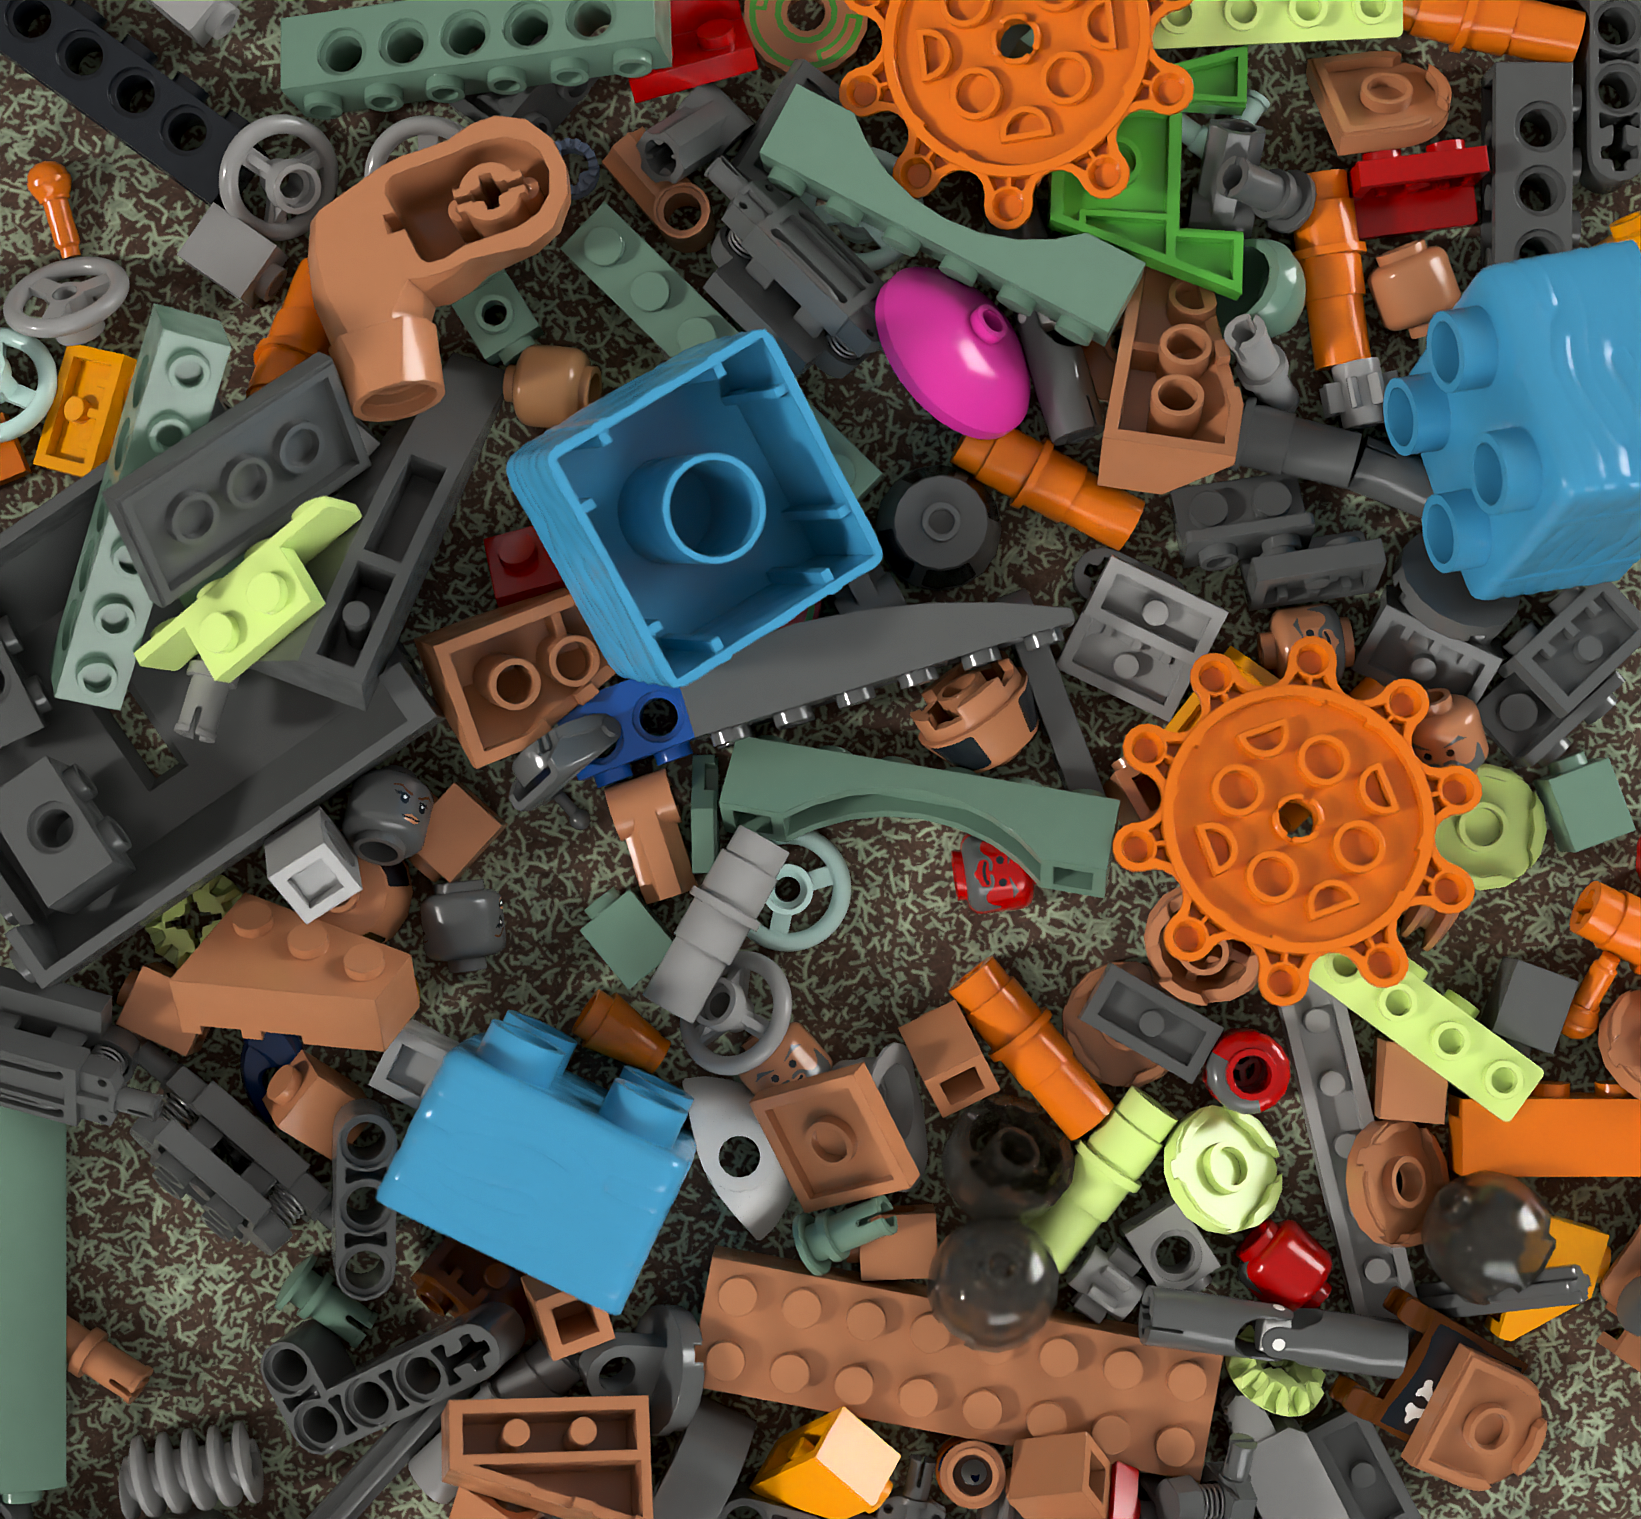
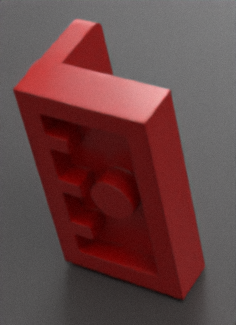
[628,0,759,104]

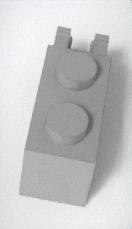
[1217,1383,1350,1519]

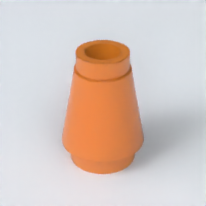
[572,989,671,1074]

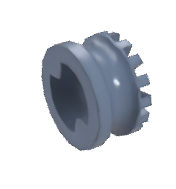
[554,138,600,200]

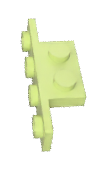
[1152,0,1403,50]
[134,496,362,683]
[1309,953,1544,1122]

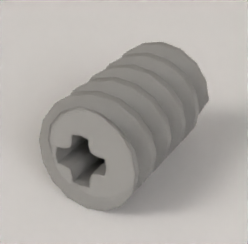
[118,1421,264,1519]

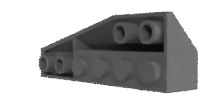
[249,352,505,711]
[680,602,1076,749]

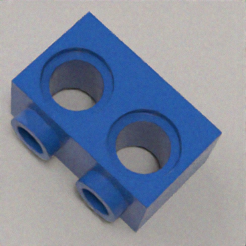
[557,679,698,788]

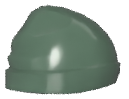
[1215,238,1306,339]

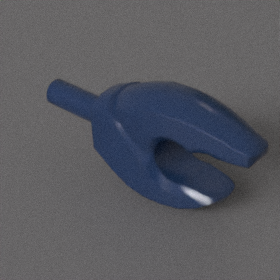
[240,1032,304,1124]

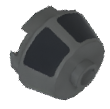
[875,464,1002,591]

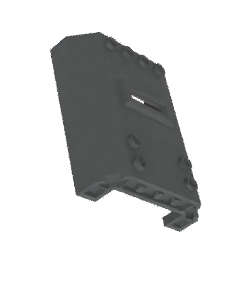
[0,393,446,989]

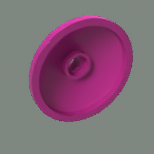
[875,266,1031,440]

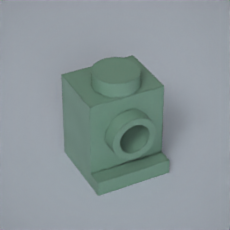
[451,269,544,367]

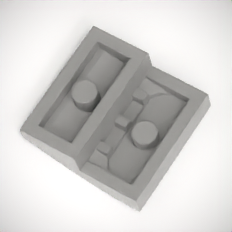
[1056,555,1229,722]

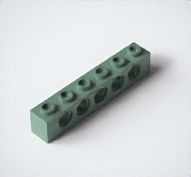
[281,0,672,120]
[49,303,231,711]

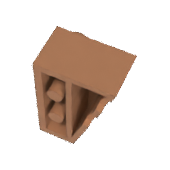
[169,892,420,1052]
[441,1395,653,1519]

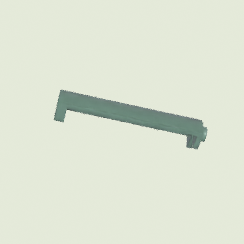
[0,1106,66,1504]

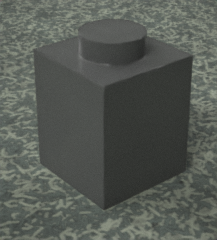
[1479,956,1579,1059]

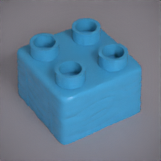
[1383,240,1641,600]
[506,329,883,688]
[375,1010,696,1315]

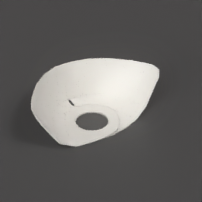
[682,1076,794,1240]

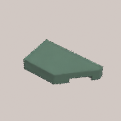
[691,754,720,873]

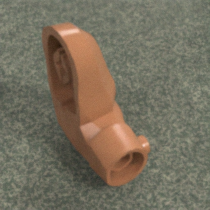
[307,115,572,422]

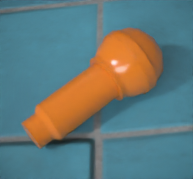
[27,161,81,260]
[1561,951,1620,1040]

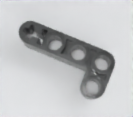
[1537,0,1641,194]
[260,1301,525,1455]
[652,1394,757,1519]

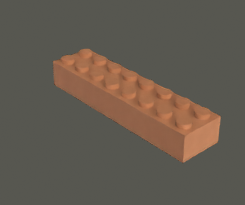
[694,1245,1224,1482]

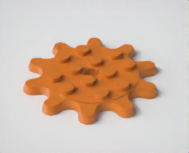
[839,0,1194,231]
[1112,636,1482,1007]

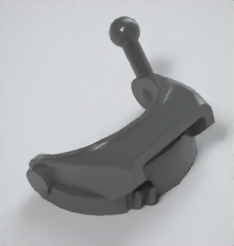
[509,713,621,831]

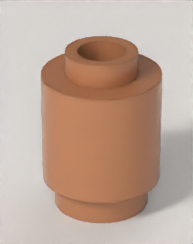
[940,1439,1006,1509]

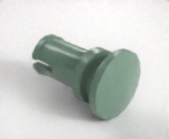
[792,1195,898,1276]
[274,1253,379,1349]

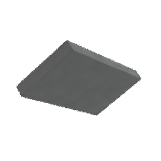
[101,351,372,608]

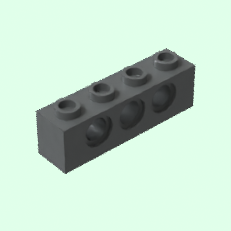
[1480,62,1582,271]

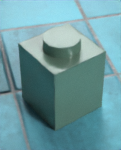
[1533,750,1636,853]
[580,886,675,990]

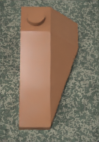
[1097,266,1244,495]
[414,587,616,769]

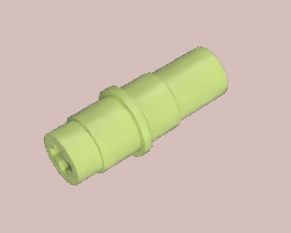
[1018,1085,1178,1274]

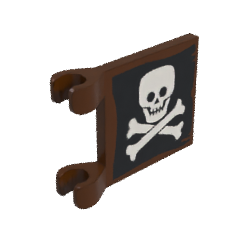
[1328,1286,1528,1442]

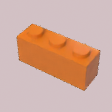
[1448,1080,1641,1177]

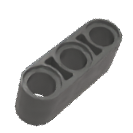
[332,1098,397,1301]

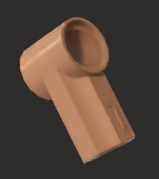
[602,126,716,253]
[604,768,699,905]

